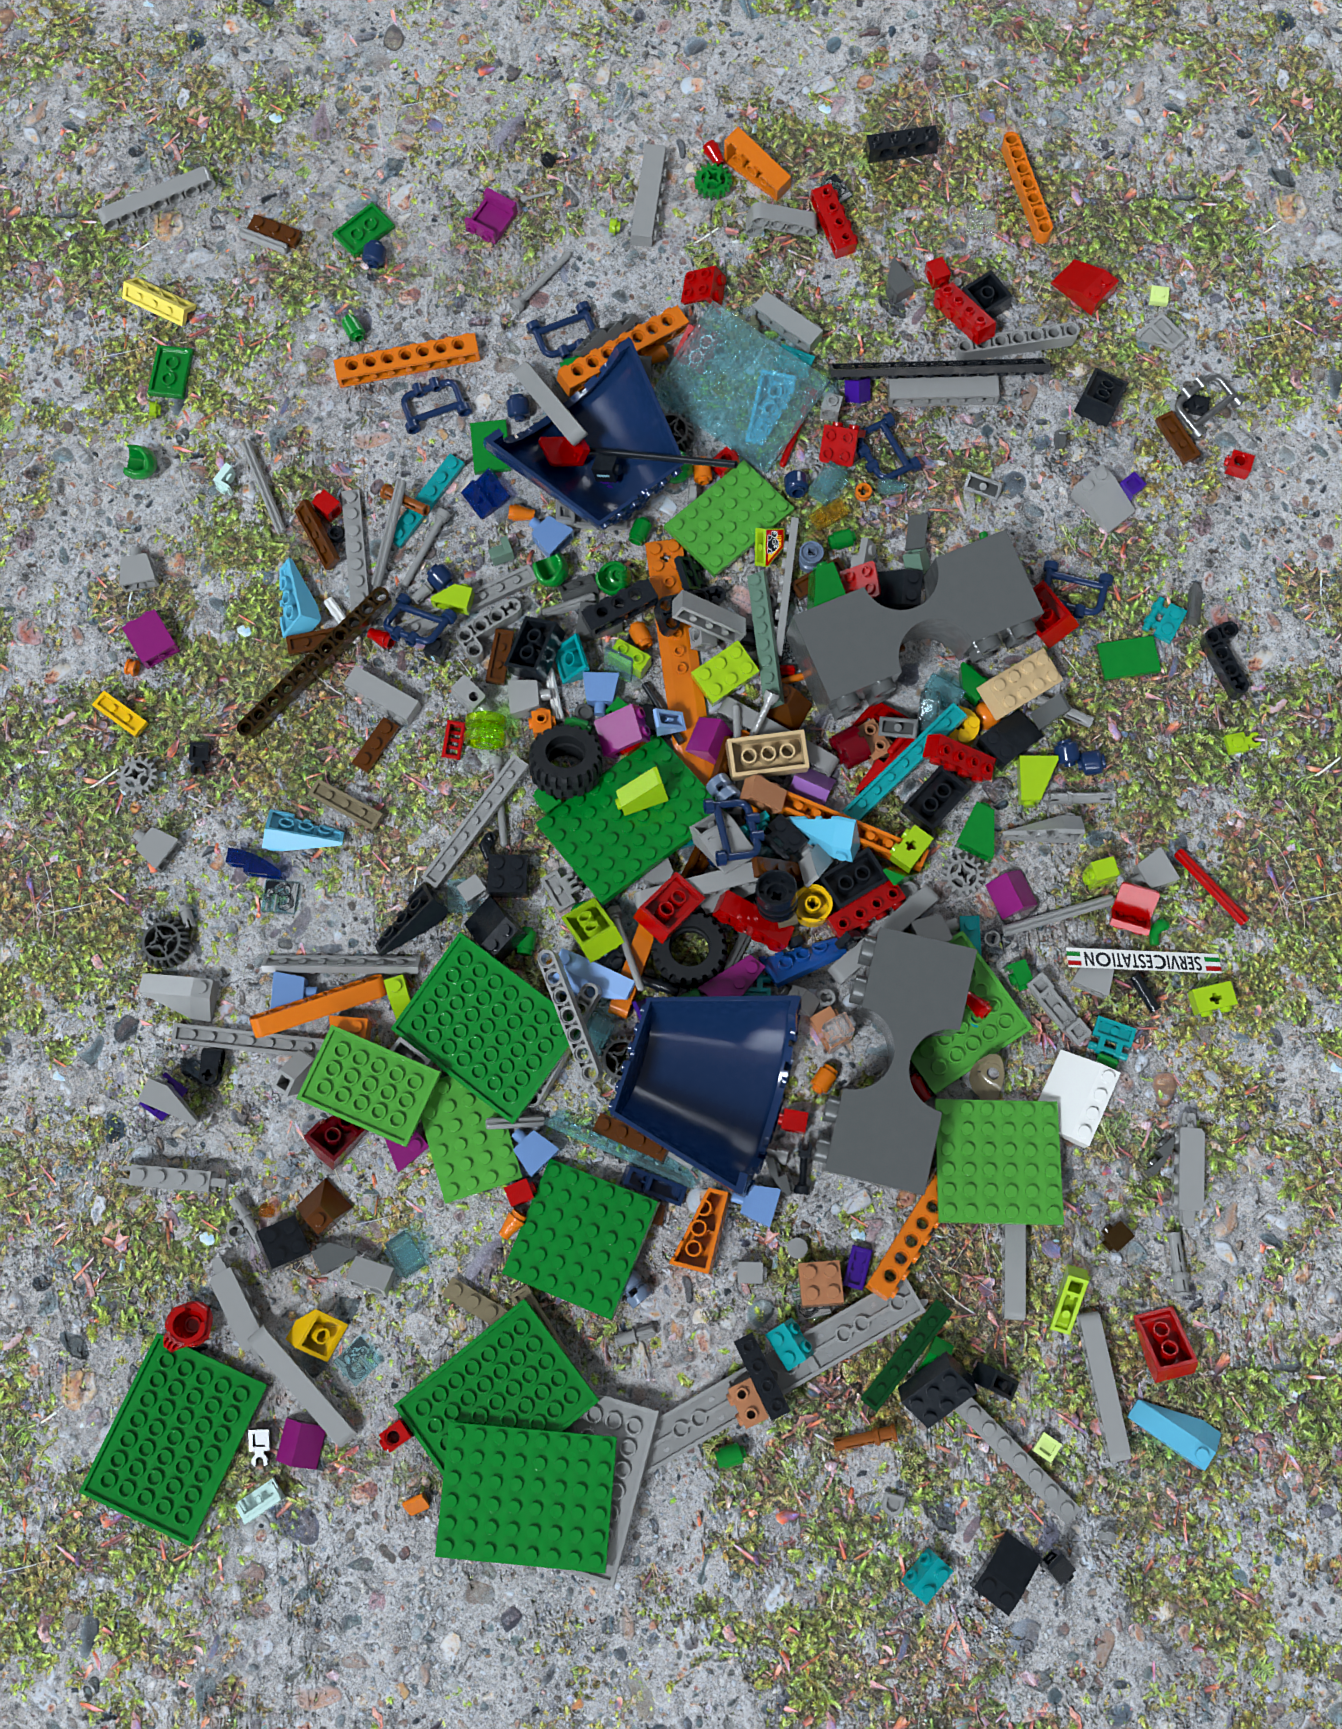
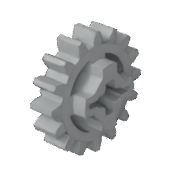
[116,756,159,798]
[941,855,984,897]

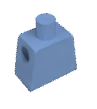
[529,516,575,558]
[583,672,620,717]
[270,972,319,1009]
[512,1128,561,1178]
[731,1185,781,1228]

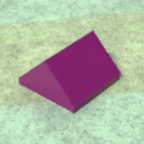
[685,717,733,765]
[985,870,1038,920]
[276,1418,326,1470]

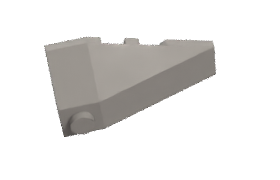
[1000,813,1085,844]
[139,973,220,1022]

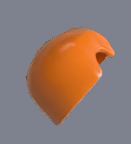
[973,701,1003,730]

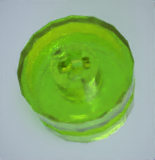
[464,711,507,750]

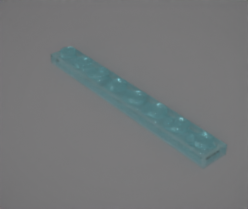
[544,1116,695,1189]

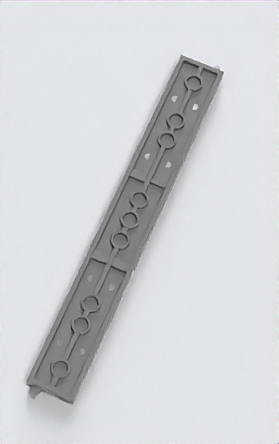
[643,1278,928,1477]

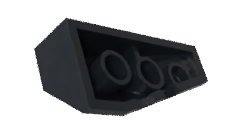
[375,882,449,957]

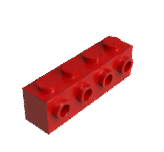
[810,183,858,259]
[934,282,996,345]
[922,734,996,783]
[826,880,906,939]
[712,890,795,952]

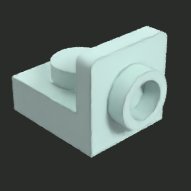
[213,463,236,496]

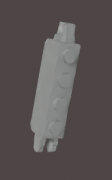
[1171,1113,1205,1228]
[116,1164,229,1193]
[210,1257,267,1363]

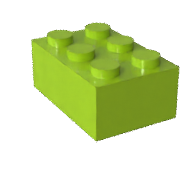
[691,640,760,707]
[561,897,624,963]

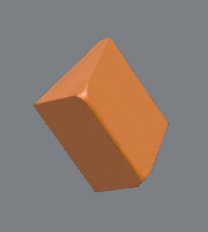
[402,1492,430,1516]

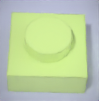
[1148,285,1170,307]
[1032,1432,1062,1463]

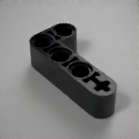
[654,586,726,637]
[1200,621,1249,700]

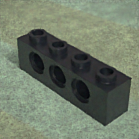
[865,125,939,163]
[581,578,659,637]
[734,1332,791,1421]

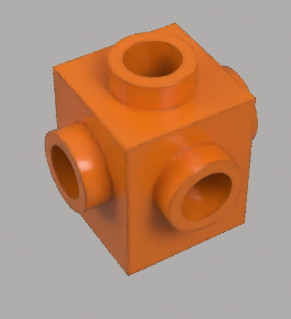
[528,708,556,738]

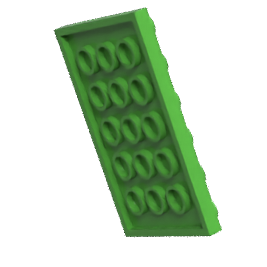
[664,460,795,578]
[296,1025,441,1147]
[421,1076,523,1204]

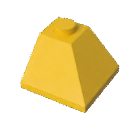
[285,1309,348,1362]

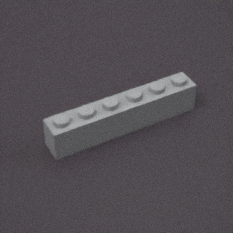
[631,144,669,247]
[887,375,1000,407]

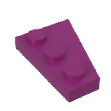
[698,955,766,997]
[385,1130,429,1173]

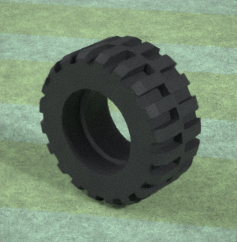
[529,725,603,799]
[652,911,727,989]

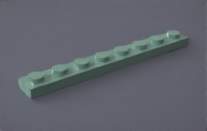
[747,570,785,709]

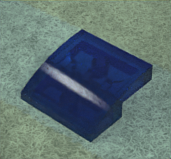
[460,468,512,520]

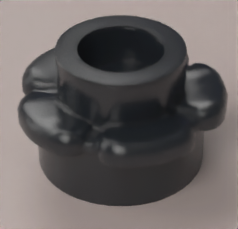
[540,151,556,168]
[328,526,345,543]

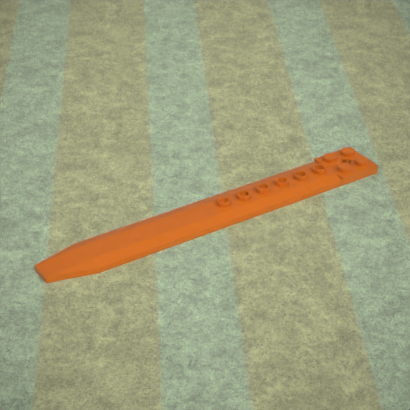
[645,539,714,787]

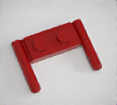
[852,703,910,755]

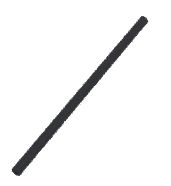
[588,447,738,469]

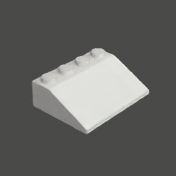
[1038,1050,1121,1148]

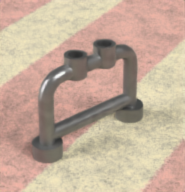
[1175,373,1246,441]

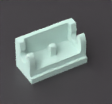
[235,1478,286,1524]

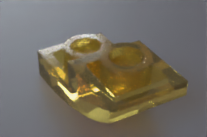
[808,497,850,531]

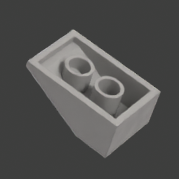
[1070,464,1136,534]
[138,1075,199,1125]

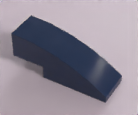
[620,1165,688,1207]

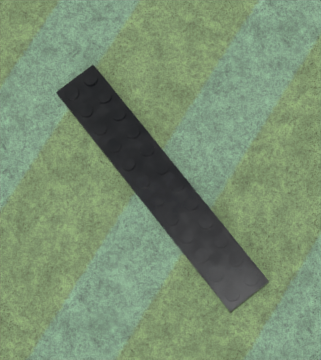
[828,358,1050,380]

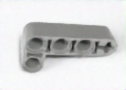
[746,202,817,237]
[456,598,523,664]

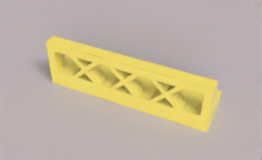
[122,277,196,326]

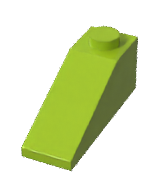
[1050,1264,1089,1335]

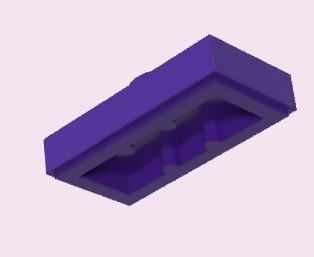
[842,1245,873,1291]

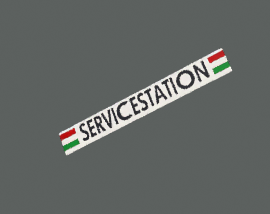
[1066,948,1222,973]

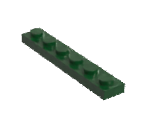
[859,1299,953,1413]

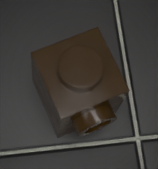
[1099,1220,1135,1253]

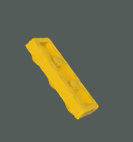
[92,691,149,738]

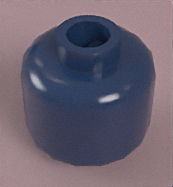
[362,240,386,269]
[506,394,531,422]
[784,470,809,498]
[427,564,454,591]
[1053,738,1081,768]
[1077,749,1106,776]

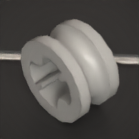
[817,989,835,1008]

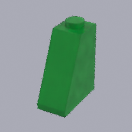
[955,802,994,863]

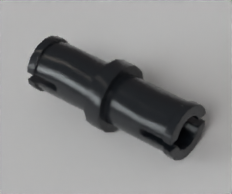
[641,973,680,997]
[1129,973,1161,1013]

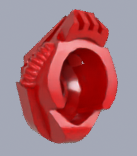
[163,1301,213,1352]

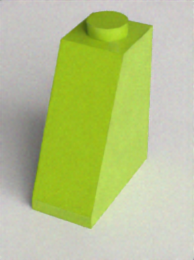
[1016,756,1059,808]
[615,766,669,816]

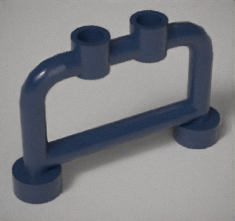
[526,301,596,360]
[401,377,472,434]
[856,412,922,481]
[1043,560,1114,619]
[383,593,458,647]
[703,798,764,867]

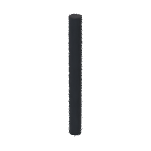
[641,682,685,745]

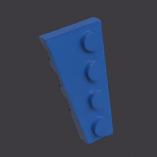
[758,937,846,988]

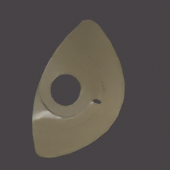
[969,1054,1005,1100]

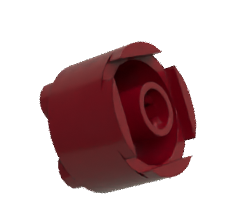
[829,725,871,770]

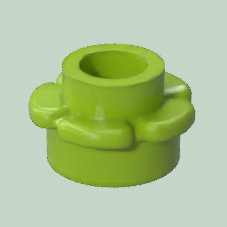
[609,217,621,235]
[149,400,161,419]

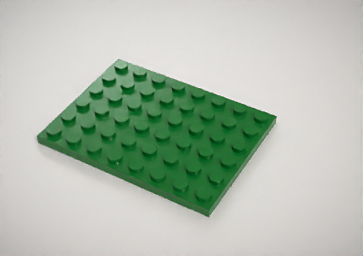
[536,734,727,906]
[391,932,581,1124]
[393,1299,600,1476]
[79,1333,269,1547]
[435,1422,618,1574]

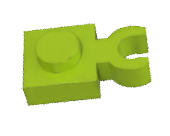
[1223,732,1261,756]

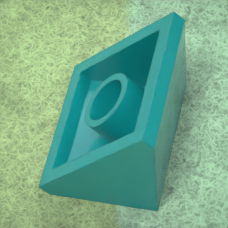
[555,633,590,684]

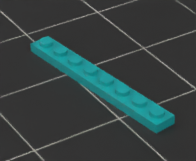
[842,702,968,821]

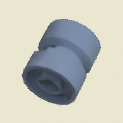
[798,541,824,573]
[706,773,741,810]
[623,1269,653,1309]

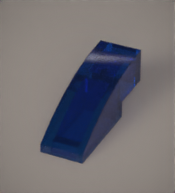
[226,847,286,881]

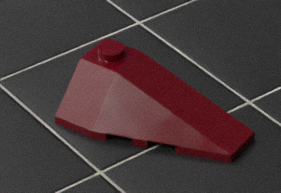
[304,1115,368,1170]

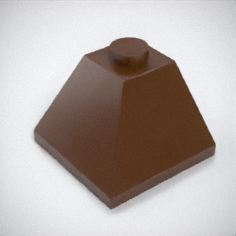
[766,682,812,731]
[296,1178,353,1236]

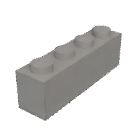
[753,291,823,354]
[672,590,746,644]
[343,665,422,726]

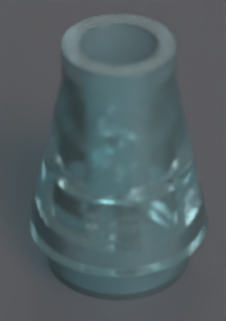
[877,477,906,496]

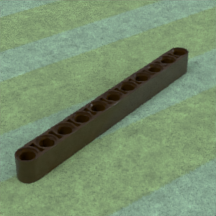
[237,587,392,740]

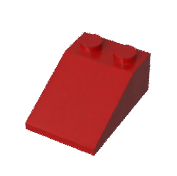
[1051,259,1119,316]
[1033,580,1079,649]
[633,872,705,944]
[1133,1306,1198,1383]

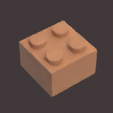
[797,1260,844,1308]

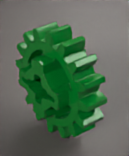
[694,162,732,200]

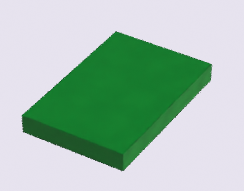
[332,202,395,259]
[147,345,194,399]
[470,419,511,475]
[1096,636,1161,681]

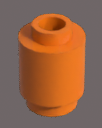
[692,456,712,486]
[628,621,653,650]
[810,1064,838,1095]

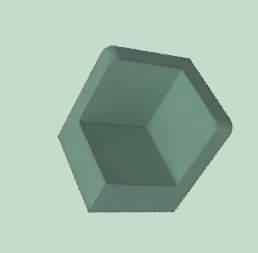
[488,536,515,567]
[902,548,930,575]

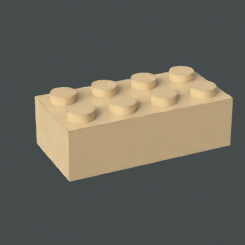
[976,648,1063,721]
[725,729,810,781]

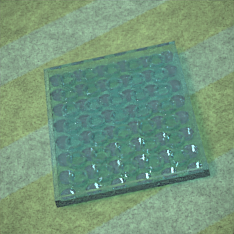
[653,300,831,474]

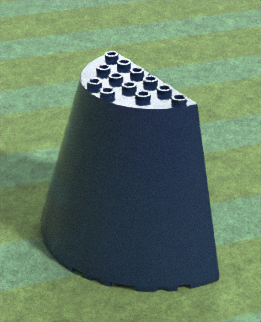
[483,337,684,531]
[608,995,801,1197]

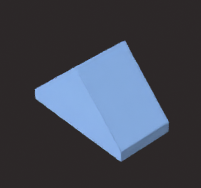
[653,708,686,736]

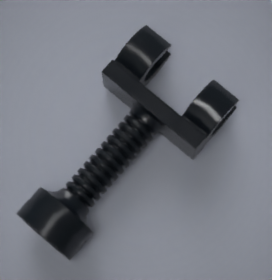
[794,1140,812,1195]

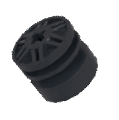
[755,870,798,923]

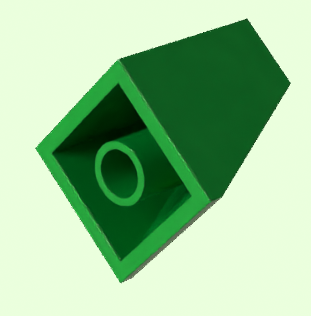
[807,561,846,610]

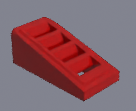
[441,720,467,760]

